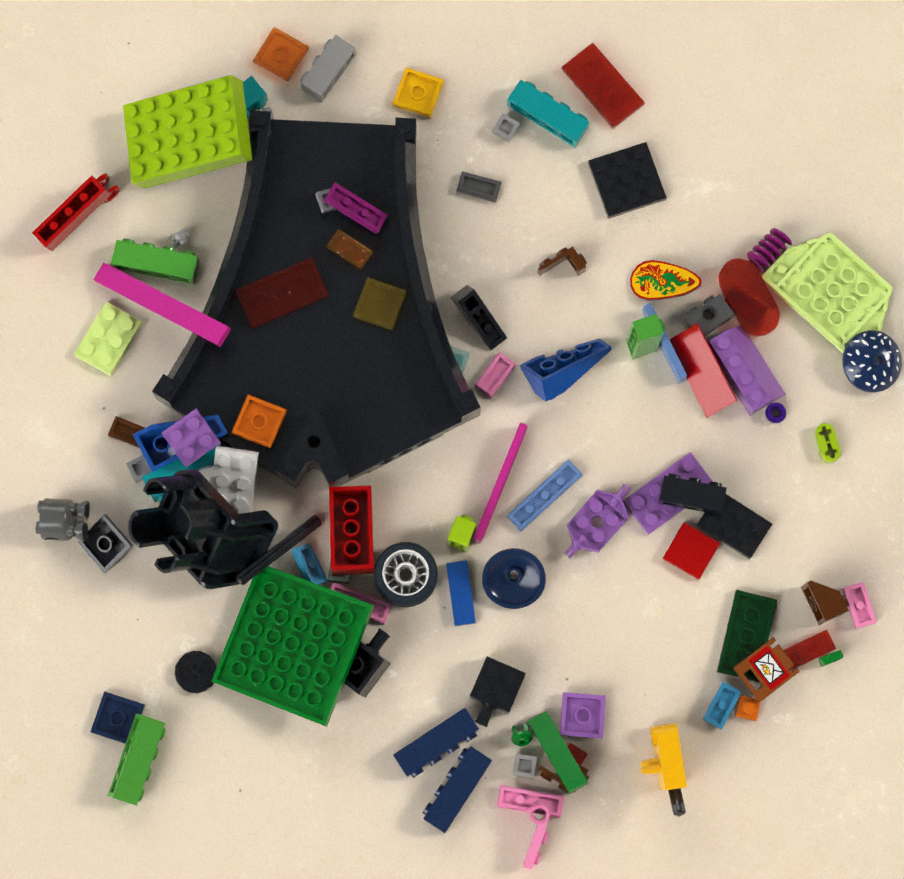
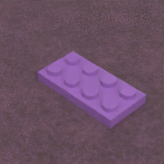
[623,452,713,535]

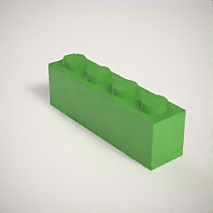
[111,238,199,284]
[626,314,666,360]
[107,714,165,806]

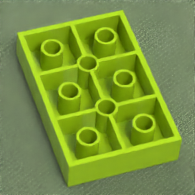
[123,75,252,189]

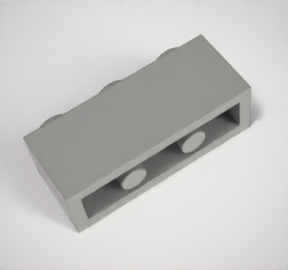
[300,35,356,103]

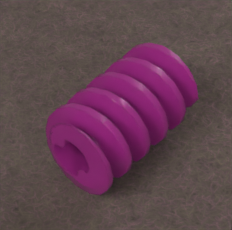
[747,228,792,274]

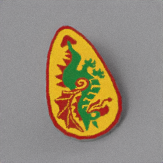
[630,260,702,301]

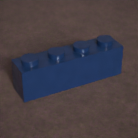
[393,708,479,778]
[422,746,492,833]

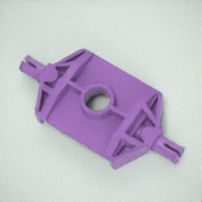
[564,484,631,559]

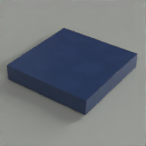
[90,691,145,744]

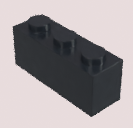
[658,473,727,515]

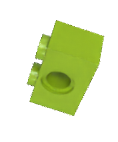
[447,515,476,552]

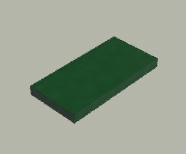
[716,590,777,683]

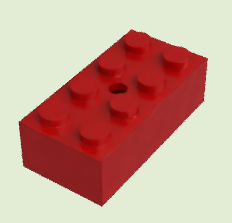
[329,486,374,575]

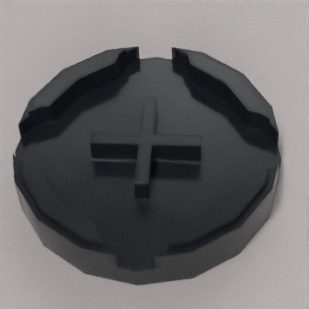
[174,651,217,694]

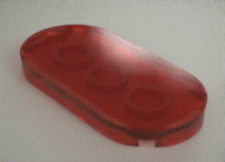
[718,258,780,337]

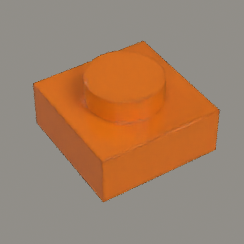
[735,695,760,721]

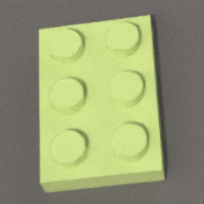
[74,302,143,376]

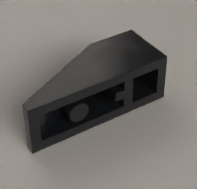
[450,285,507,350]

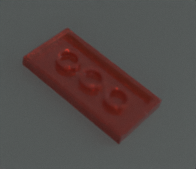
[561,43,645,129]
[235,257,329,329]

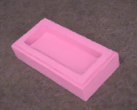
[475,352,516,398]

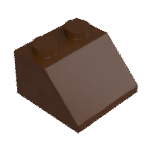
[801,581,849,625]

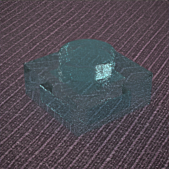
[451,346,471,374]

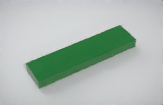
[528,711,588,794]

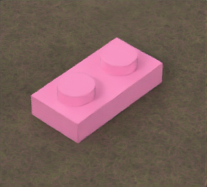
[842,582,877,629]

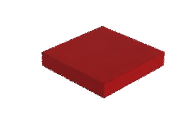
[662,522,720,580]

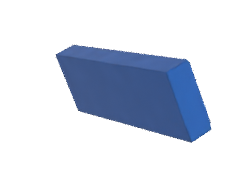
[446,560,476,626]

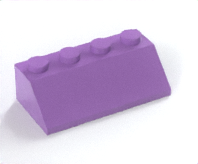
[708,325,786,416]

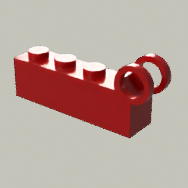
[32,173,121,251]

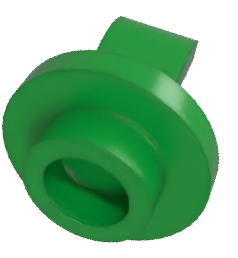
[511,723,533,746]

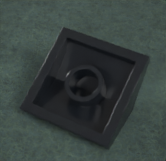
[78,514,133,573]

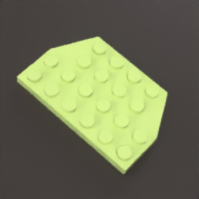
[760,233,893,353]

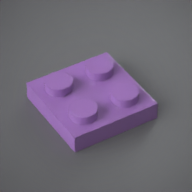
[162,408,221,467]
[560,692,606,739]

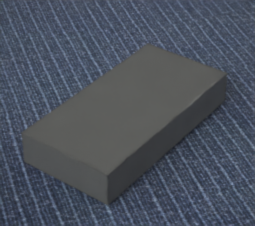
[457,171,501,203]

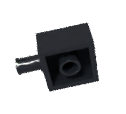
[344,628,391,698]
[470,656,526,727]

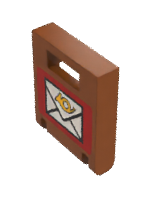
[733,637,800,702]

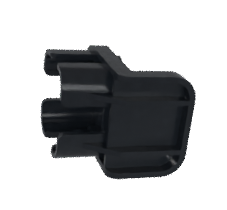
[128,469,278,589]

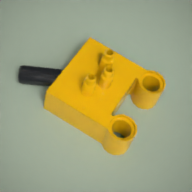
[640,723,687,817]

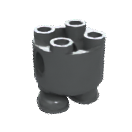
[35,498,90,542]

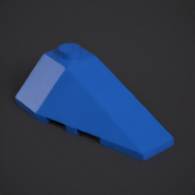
[520,339,612,401]
[133,414,228,472]

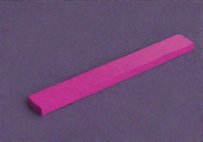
[93,262,231,347]

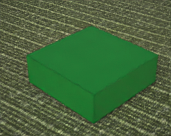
[818,650,844,667]

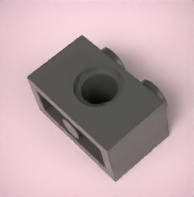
[684,294,734,337]

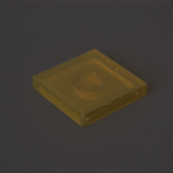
[353,277,407,331]

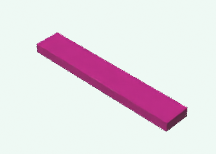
[473,422,528,543]

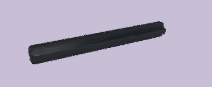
[236,515,322,585]

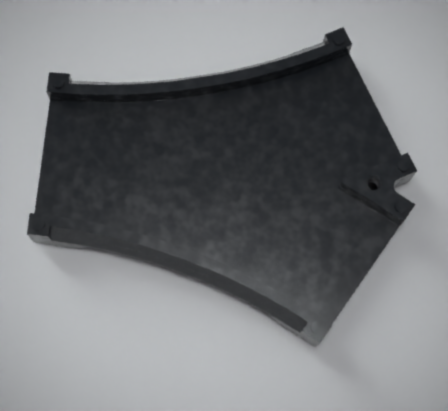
[152,110,481,489]

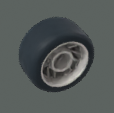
[374,542,438,607]

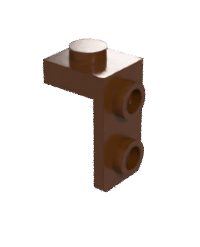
[537,246,587,276]
[538,766,589,794]

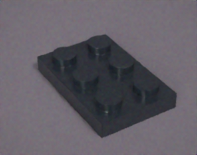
[696,494,772,560]

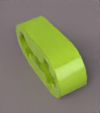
[814,423,841,463]

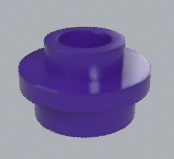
[765,402,786,423]

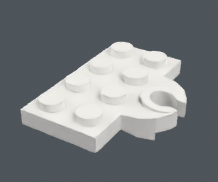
[198,446,259,514]

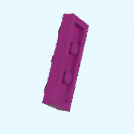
[323,182,388,234]

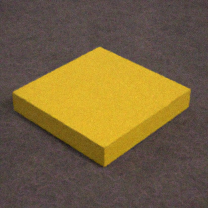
[392,67,444,119]

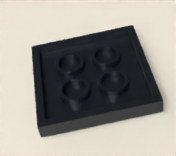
[588,142,667,219]

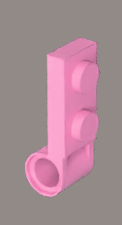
[523,802,549,870]

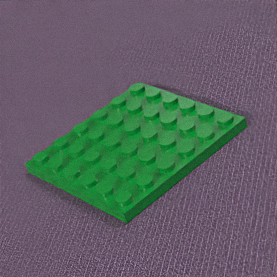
[211,566,374,727]

